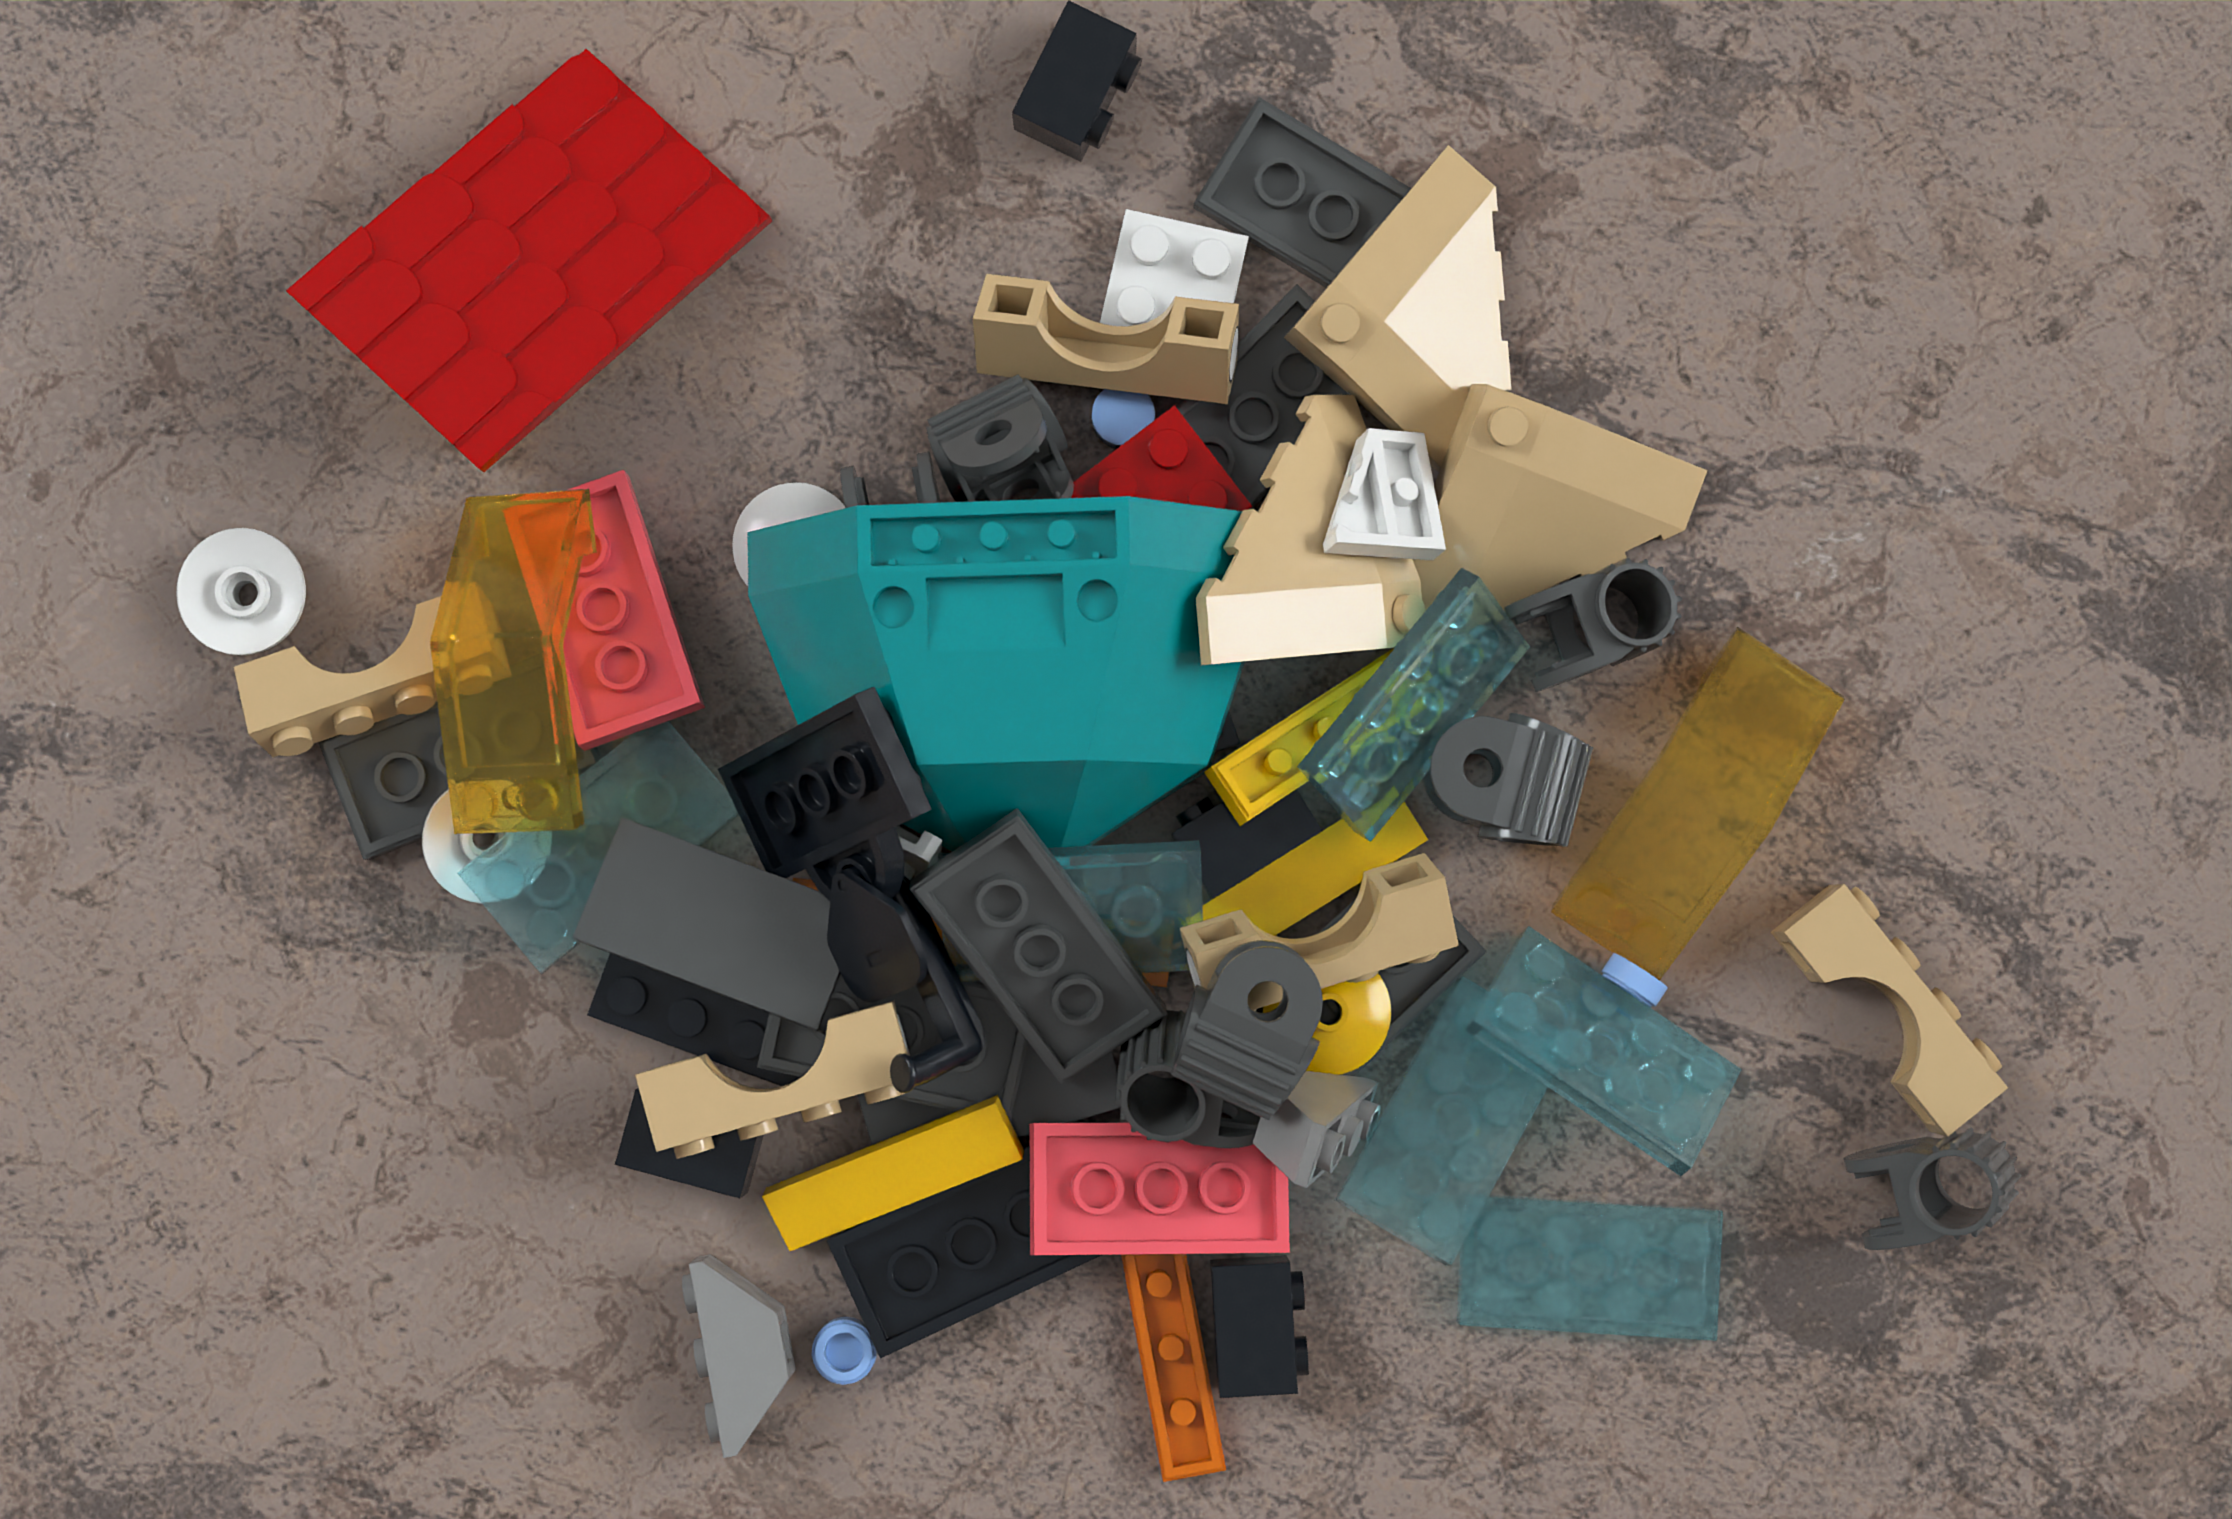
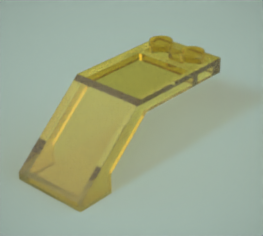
[430,489,597,834]
[1551,627,1845,981]

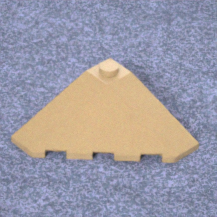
[1284,145,1512,472]
[1413,384,1708,645]
[1196,395,1426,665]

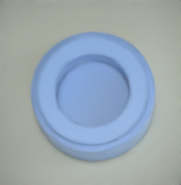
[1092,389,1155,448]
[1601,953,1668,1008]
[812,1317,877,1385]

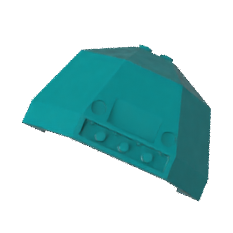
[747,496,1245,863]

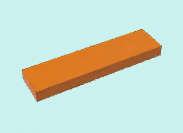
[1121,1254,1226,1482]

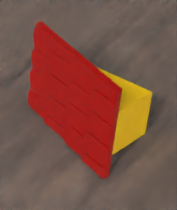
[286,49,772,472]

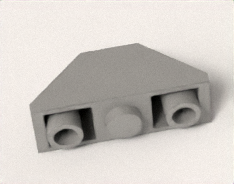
[1253,1071,1381,1188]
[682,1254,796,1458]

